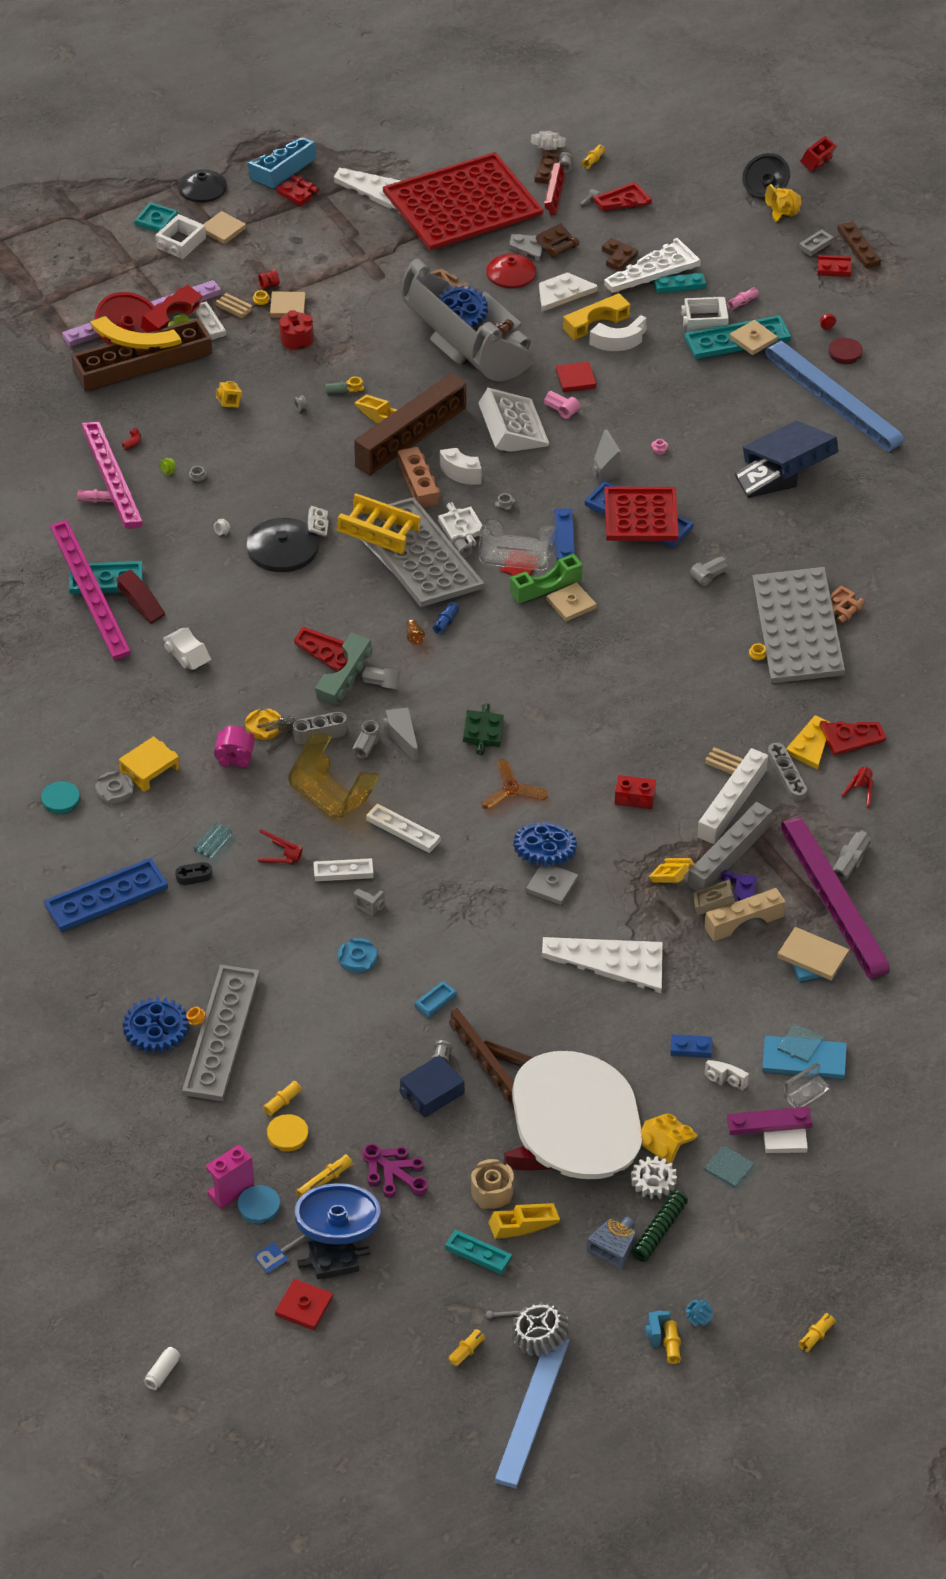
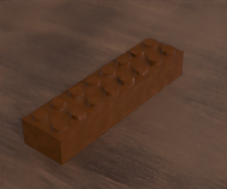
[71,318,212,391]
[354,373,466,476]

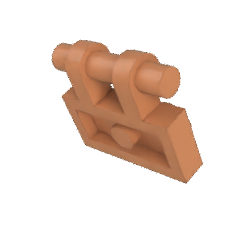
[830,585,865,624]

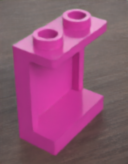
[206,1145,254,1209]

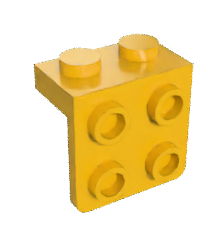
[640,1114,697,1164]

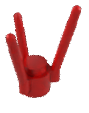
[841,767,874,808]
[258,829,303,865]

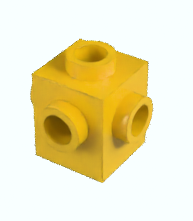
[216,381,242,408]

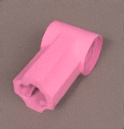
[544,391,581,419]

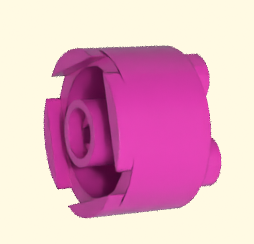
[214,726,255,768]

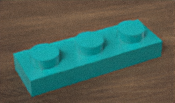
[654,273,706,294]
[445,1229,512,1275]

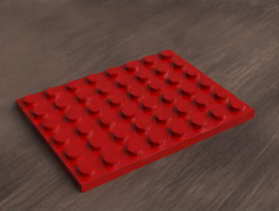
[382,152,544,250]

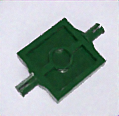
[463,703,504,755]

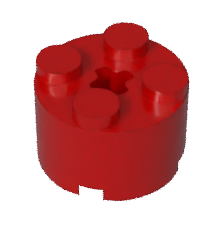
[279,310,314,350]

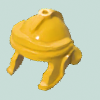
[765,184,801,222]

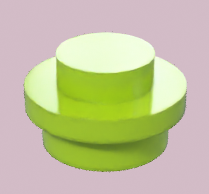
[160,458,176,475]

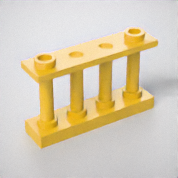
[337,493,421,554]

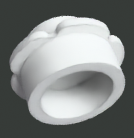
[214,519,230,536]

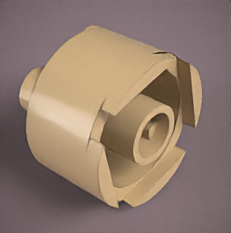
[471,1159,514,1209]

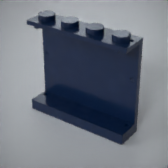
[743,421,839,479]

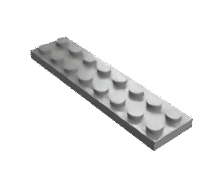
[182,965,260,1102]

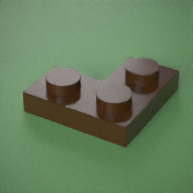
[602,238,638,271]

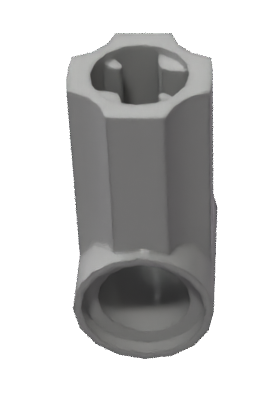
[690,556,728,586]
[362,667,401,689]
[352,720,380,759]

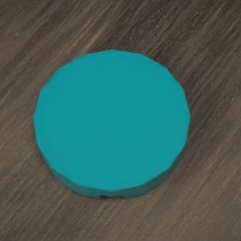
[41,781,80,814]

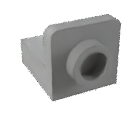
[353,889,385,916]

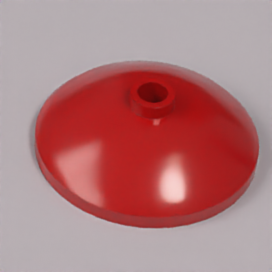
[486,254,536,288]

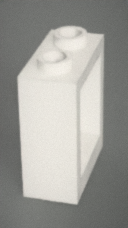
[155,214,206,259]
[681,297,729,332]

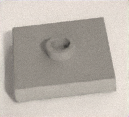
[526,864,578,906]

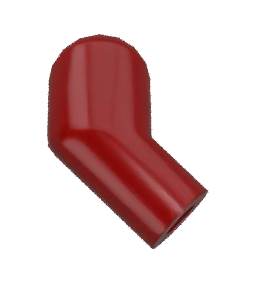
[122,428,141,450]

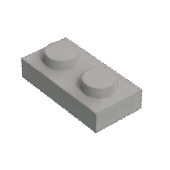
[799,230,834,256]

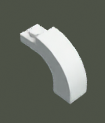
[590,315,647,351]

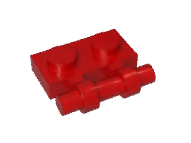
[276,175,319,206]

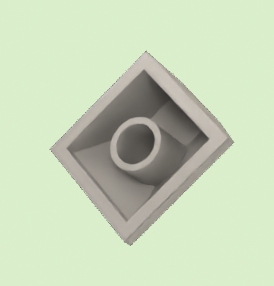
[592,430,621,483]

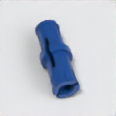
[433,602,459,634]

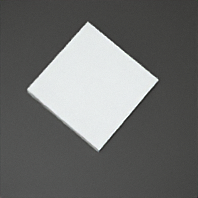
[763,1129,808,1153]

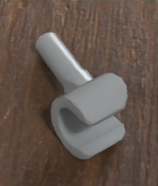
[580,189,599,206]

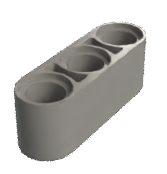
[293,712,347,745]

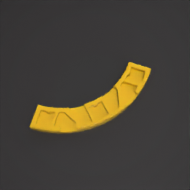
[90,316,181,349]

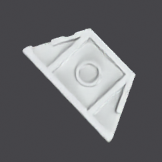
[539,272,598,312]

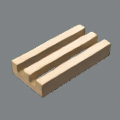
[216,293,253,319]
[705,747,743,775]

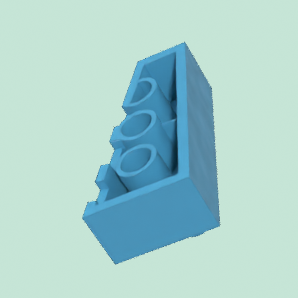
[247,137,317,188]

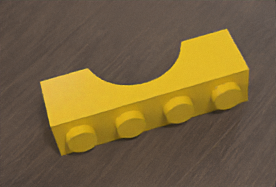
[563,293,630,340]

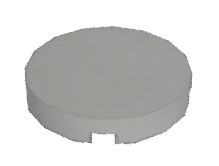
[95,771,134,804]

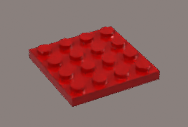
[604,487,678,541]

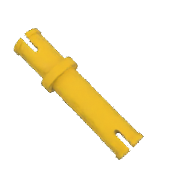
[296,1154,353,1198]

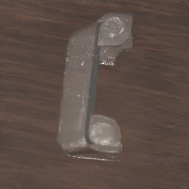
[478,519,557,570]

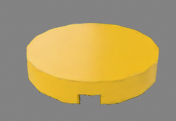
[245,709,283,740]
[267,1114,308,1152]

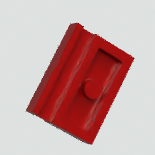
[818,255,851,277]

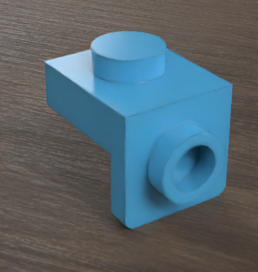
[645,1310,671,1347]

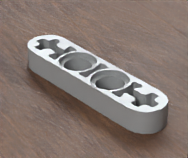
[768,743,807,802]

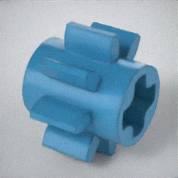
[686,1299,713,1327]

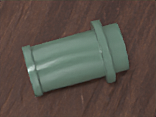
[326,381,347,395]

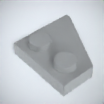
[509,234,543,262]

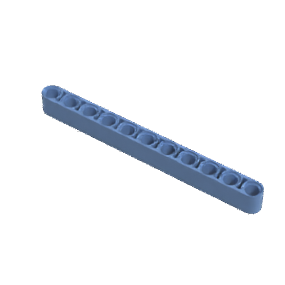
[765,341,904,452]

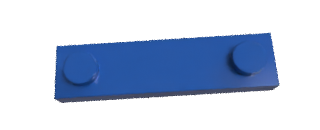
[554,508,575,561]

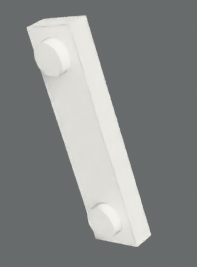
[366,804,441,853]

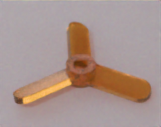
[481,759,548,809]

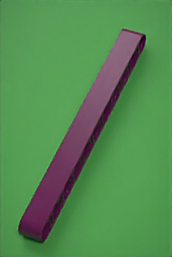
[781,817,890,979]

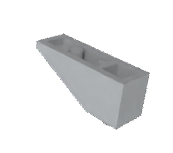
[383,707,418,761]

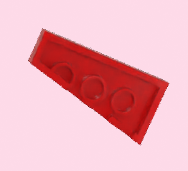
[294,626,348,672]

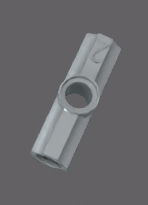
[832,831,871,882]

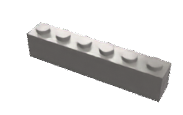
[688,802,772,891]

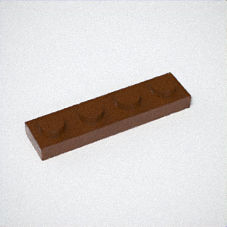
[837,221,881,269]

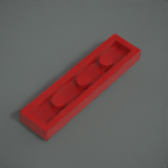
[544,162,565,216]

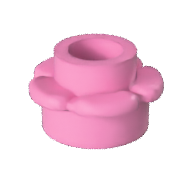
[651,439,668,455]

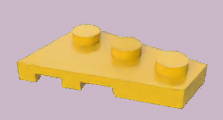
[786,715,831,770]

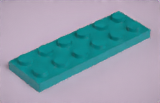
[684,315,791,359]

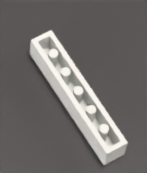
[697,748,768,844]

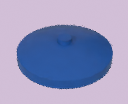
[295,1183,380,1244]

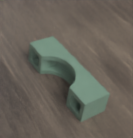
[315,632,373,706]

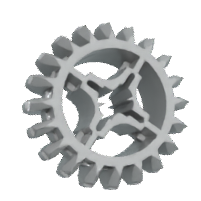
[511,1301,570,1357]

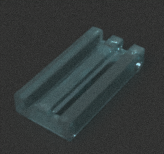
[194,822,232,859]

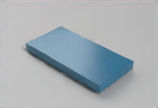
[762,1036,847,1079]

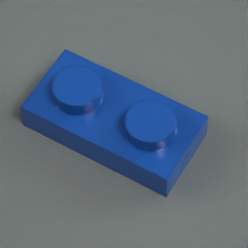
[670,1034,712,1058]

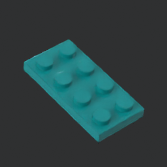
[69,561,143,594]

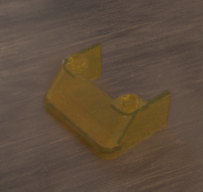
[288,732,381,819]

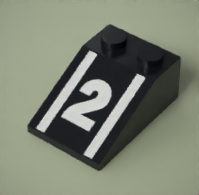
[735,458,798,498]

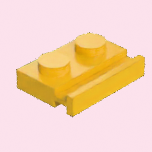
[649,858,694,883]

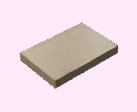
[777,927,849,981]

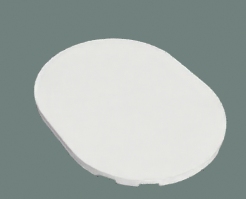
[512,1051,642,1179]

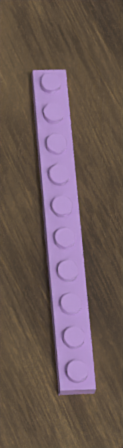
[62,280,221,347]

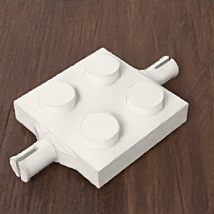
[438,502,485,546]

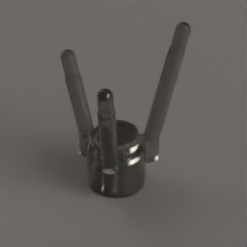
[257,716,296,753]

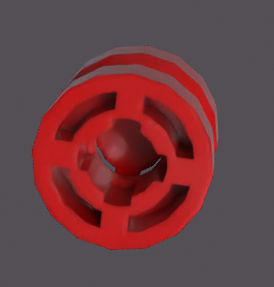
[258,269,280,290]

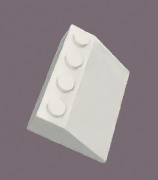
[478,388,549,452]

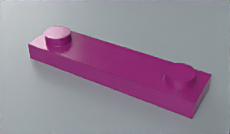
[726,1106,813,1135]

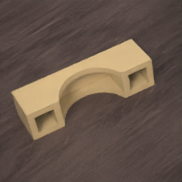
[705,888,786,942]

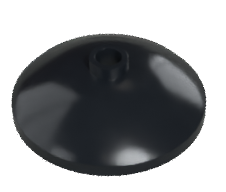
[742,153,790,199]
[178,169,227,203]

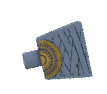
[587,1217,636,1270]

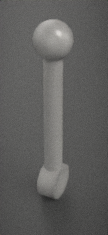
[485,1308,525,1319]

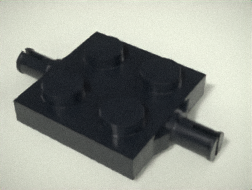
[297,1241,370,1279]

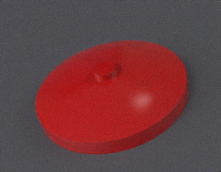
[94,292,155,345]

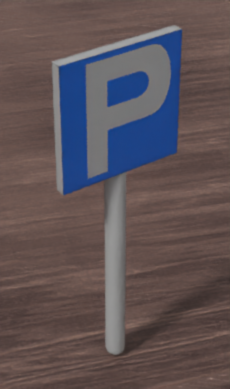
[253,1235,307,1274]

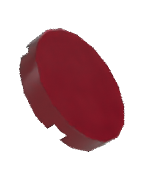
[828,337,863,364]

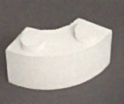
[440,448,482,485]
[163,628,211,670]

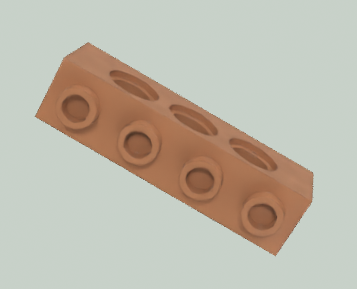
[398,447,441,508]

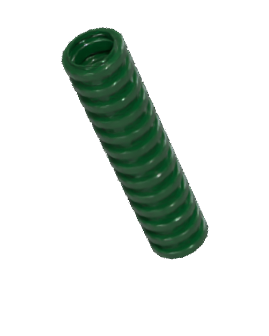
[632,1190,688,1262]

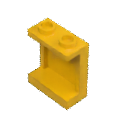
[119,736,179,792]

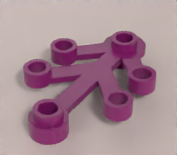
[362,1143,428,1198]

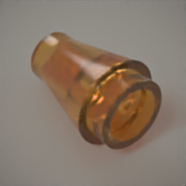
[406,619,425,644]

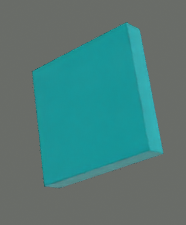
[134,203,179,232]

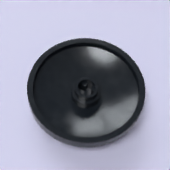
[247,518,319,572]

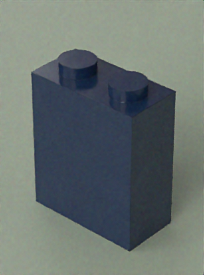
[399,1055,465,1117]

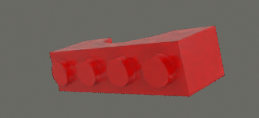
[141,284,203,333]

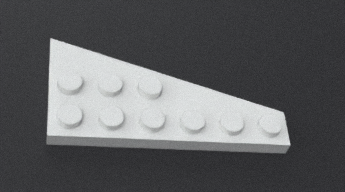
[334,168,400,214]
[604,238,701,293]
[542,937,662,993]

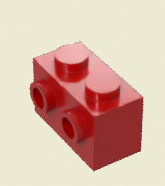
[800,136,837,172]
[614,775,656,809]

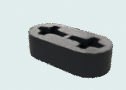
[175,862,212,885]

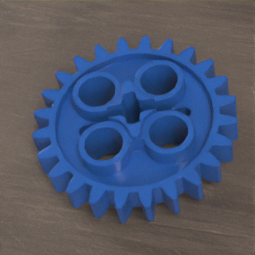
[438,285,488,328]
[513,821,577,867]
[123,996,189,1054]

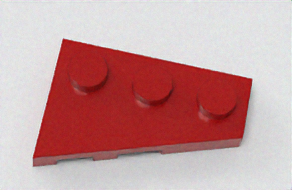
[593,182,652,211]
[819,721,887,756]

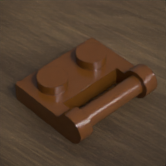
[535,223,579,258]

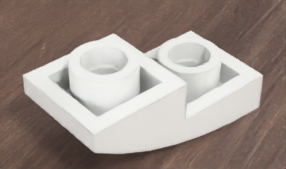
[308,506,329,537]
[705,1060,749,1091]

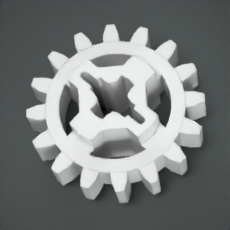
[531,131,566,150]
[631,1156,677,1199]

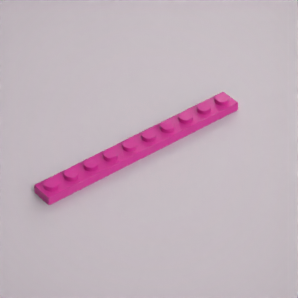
[82,422,142,529]
[50,520,131,661]

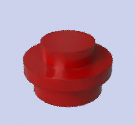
[820,313,836,329]

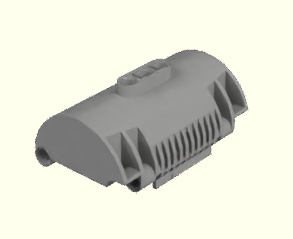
[401,259,534,381]

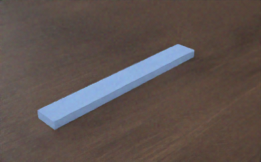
[495,1339,569,1489]

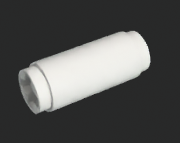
[144,1347,180,1390]

